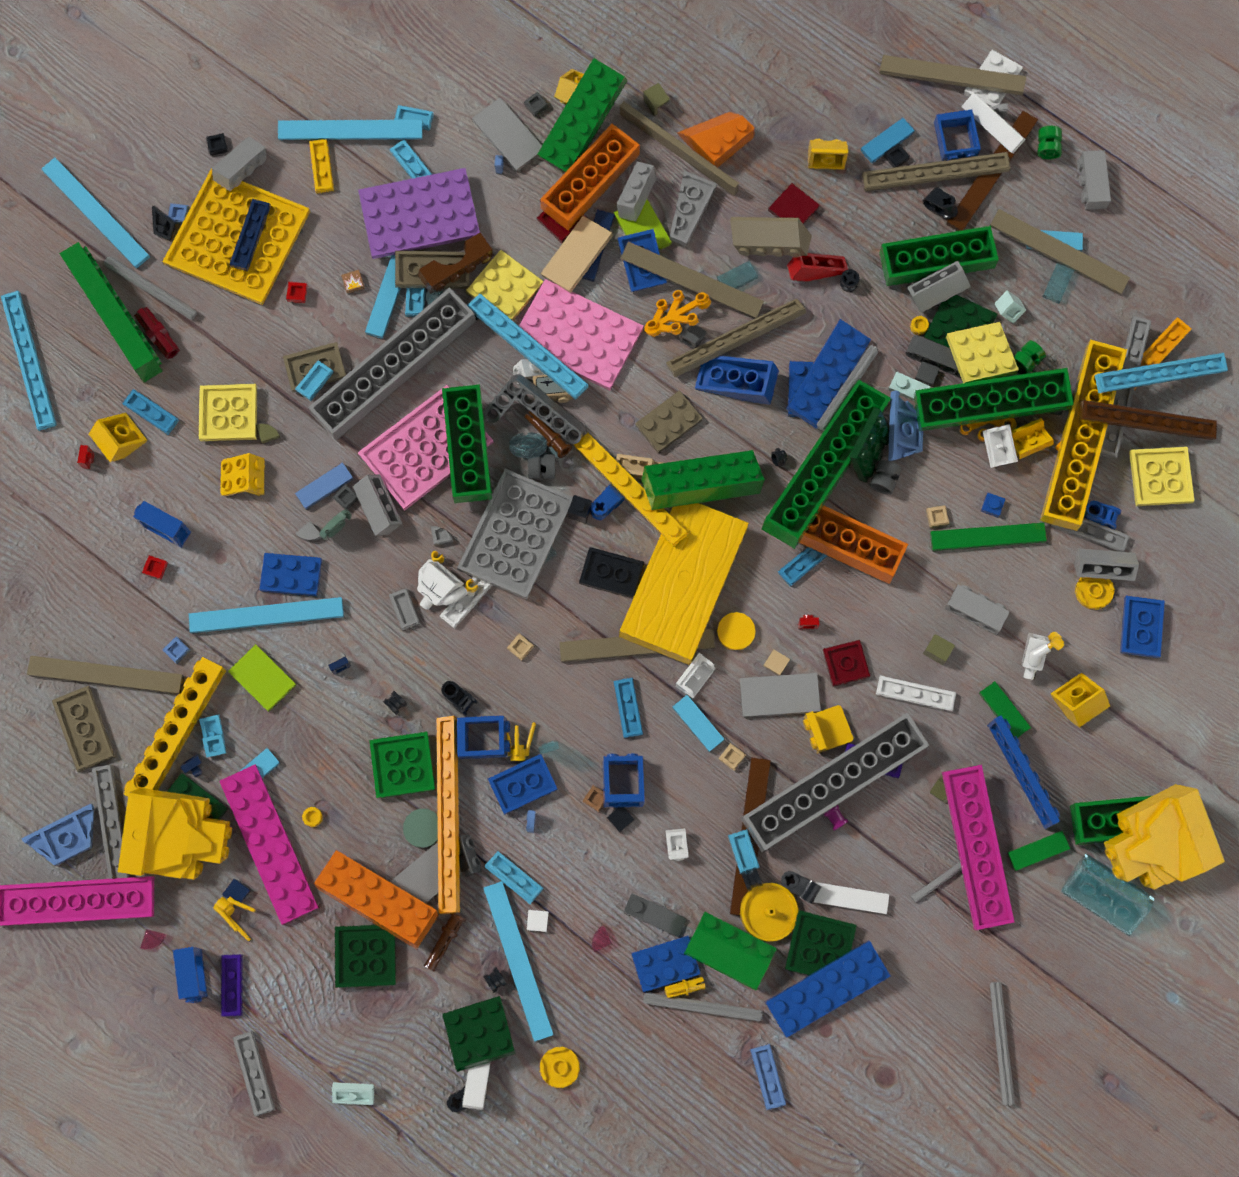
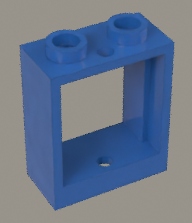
[934,109,981,161]
[133,501,191,548]
[457,715,510,759]
[602,753,645,807]
[173,947,208,1003]

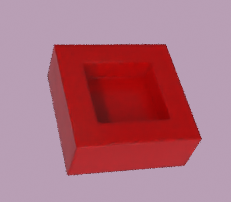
[286,282,308,303]
[77,445,94,469]
[142,555,168,580]
[798,615,819,629]

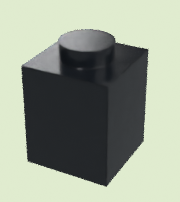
[568,495,592,524]

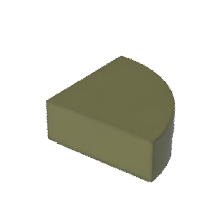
[256,424,280,444]

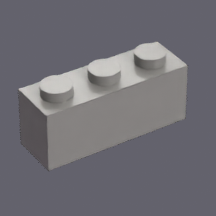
[212,136,266,191]
[1077,150,1111,210]
[617,161,656,222]
[907,261,971,313]
[353,474,402,536]
[1074,548,1139,581]
[945,585,1010,635]

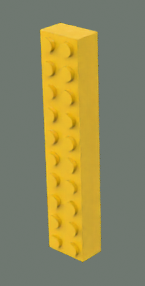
[1040,340,1127,531]

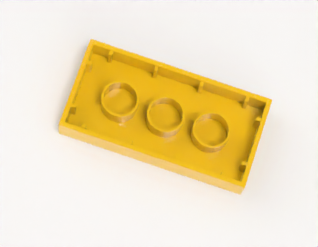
[619,503,749,665]

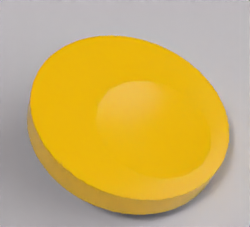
[740,883,798,941]

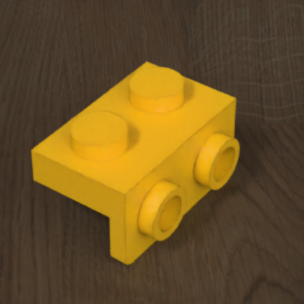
[1011,418,1054,459]

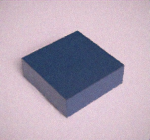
[328,656,351,675]
[222,879,251,903]

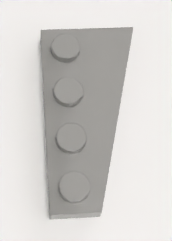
[670,170,717,246]

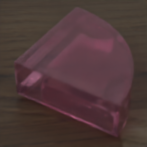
[592,925,612,952]
[140,929,167,950]

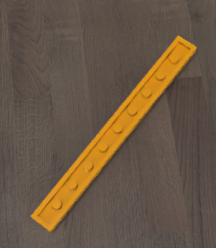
[1055,317,1192,451]
[437,716,460,914]

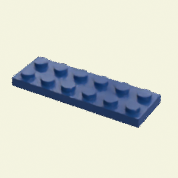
[786,319,871,429]
[987,715,1060,829]
[765,940,891,1038]

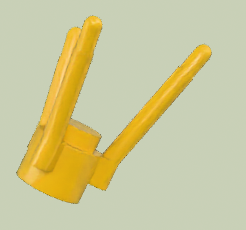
[507,722,536,761]
[213,896,255,941]

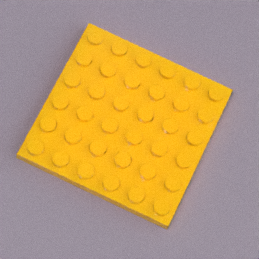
[162,168,310,305]

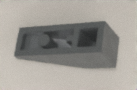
[624,893,686,937]

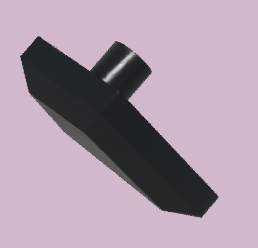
[152,206,176,240]

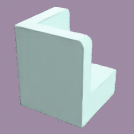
[995,290,1026,324]

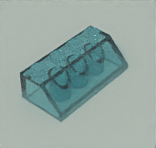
[1060,853,1155,936]

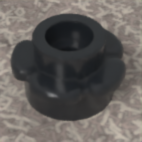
[771,448,787,466]

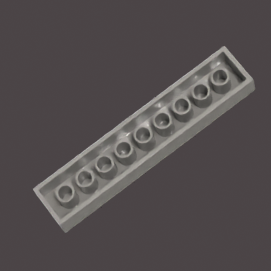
[308,288,476,441]
[741,712,930,852]

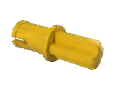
[665,976,705,998]

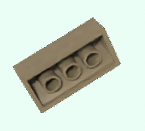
[730,217,812,257]

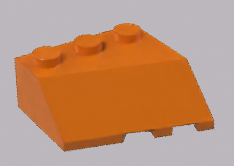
[677,112,755,168]

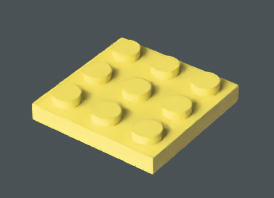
[466,250,544,321]
[946,322,1018,383]
[199,384,257,441]
[1129,447,1194,506]

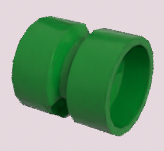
[1038,125,1062,160]
[1013,340,1046,374]

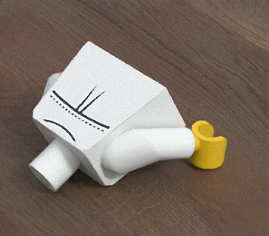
[417,551,478,610]
[1022,632,1064,680]

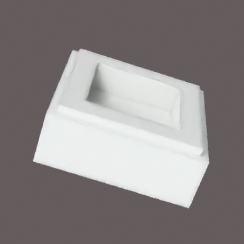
[527,910,549,932]

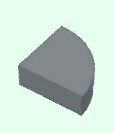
[991,103,1008,118]
[295,522,322,541]
[431,526,453,546]

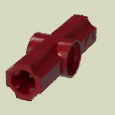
[134,307,180,359]

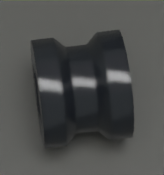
[840,269,860,292]
[383,691,407,715]
[741,867,763,891]
[483,967,507,993]

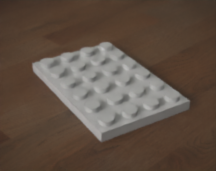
[457,469,573,600]

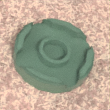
[319,509,352,540]
[403,809,438,848]

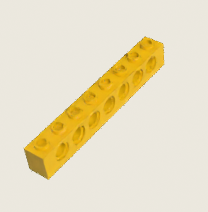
[124,657,226,797]

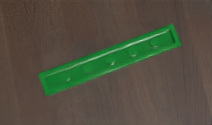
[930,522,1047,551]

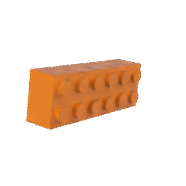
[540,124,640,231]
[799,505,908,584]
[314,850,439,949]

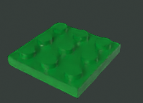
[369,732,435,799]

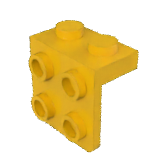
[220,453,265,496]
[803,705,853,754]

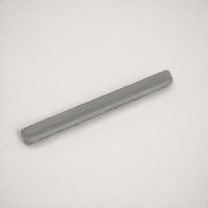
[104,257,197,320]
[817,345,878,431]
[990,982,1015,1106]
[643,993,763,1021]

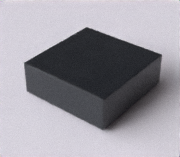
[206,133,228,156]
[884,143,910,168]
[607,807,635,833]

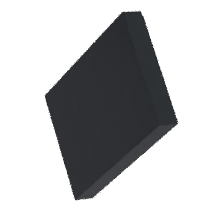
[579,547,644,599]

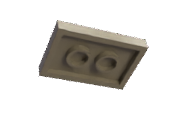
[283,342,346,393]
[635,390,703,454]

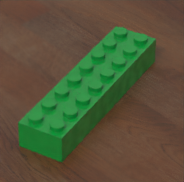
[59,242,163,383]
[914,368,1074,431]

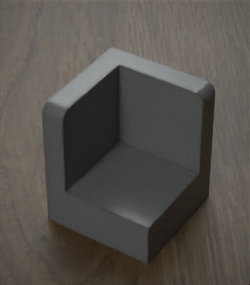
[679,319,706,349]

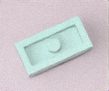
[888,372,931,402]
[332,1082,374,1105]

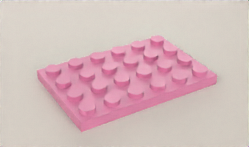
[519,279,644,391]
[358,385,494,511]

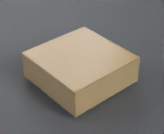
[926,505,949,528]
[507,634,534,661]
[763,649,790,676]
[719,743,746,771]

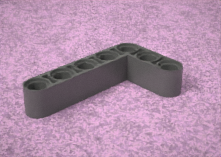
[484,374,585,444]

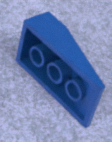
[695,356,779,405]

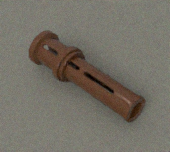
[525,411,572,458]
[423,913,466,972]

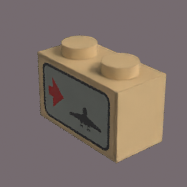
[533,375,573,403]

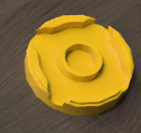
[1075,577,1115,610]
[717,612,756,651]
[540,1047,580,1088]

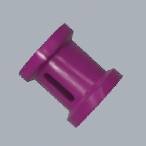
[823,805,849,831]

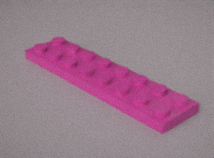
[219,764,319,925]
[942,765,1014,930]
[0,876,154,926]

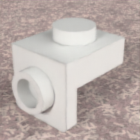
[513,359,545,384]
[665,828,689,861]

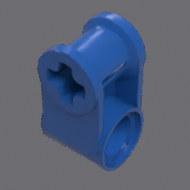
[591,484,625,520]
[1084,501,1121,530]

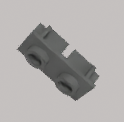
[459,835,482,877]

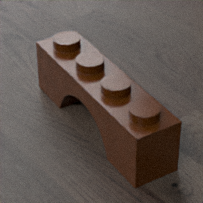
[418,233,493,294]

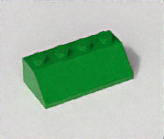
[684,912,777,991]

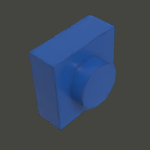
[981,493,1005,518]

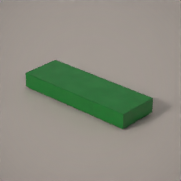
[979,681,1031,738]
[1007,831,1070,871]

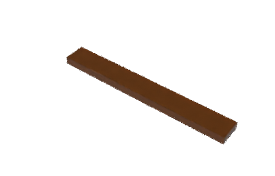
[946,110,1038,231]
[1079,400,1217,440]
[730,757,771,916]

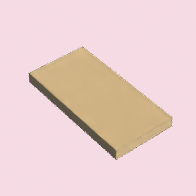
[540,216,613,293]

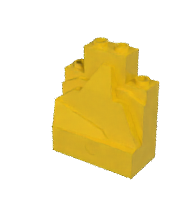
[1104,784,1225,890]
[118,788,232,880]

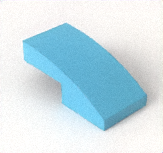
[199,714,226,757]

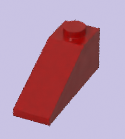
[787,253,848,282]

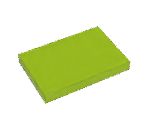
[614,199,672,250]
[228,644,296,712]

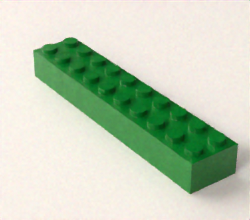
[761,379,891,549]

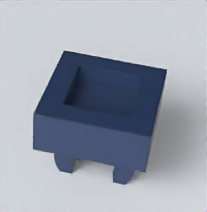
[181,754,202,778]

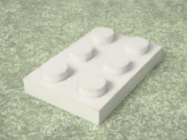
[964,50,1023,107]

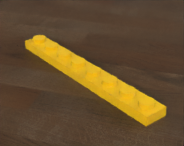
[574,433,688,547]

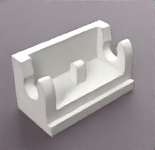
[983,424,1018,468]
[676,653,716,699]

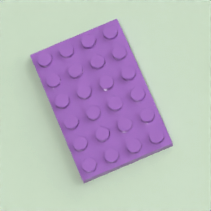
[358,168,480,259]

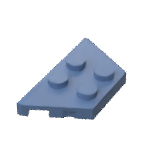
[888,390,923,461]
[21,804,94,866]

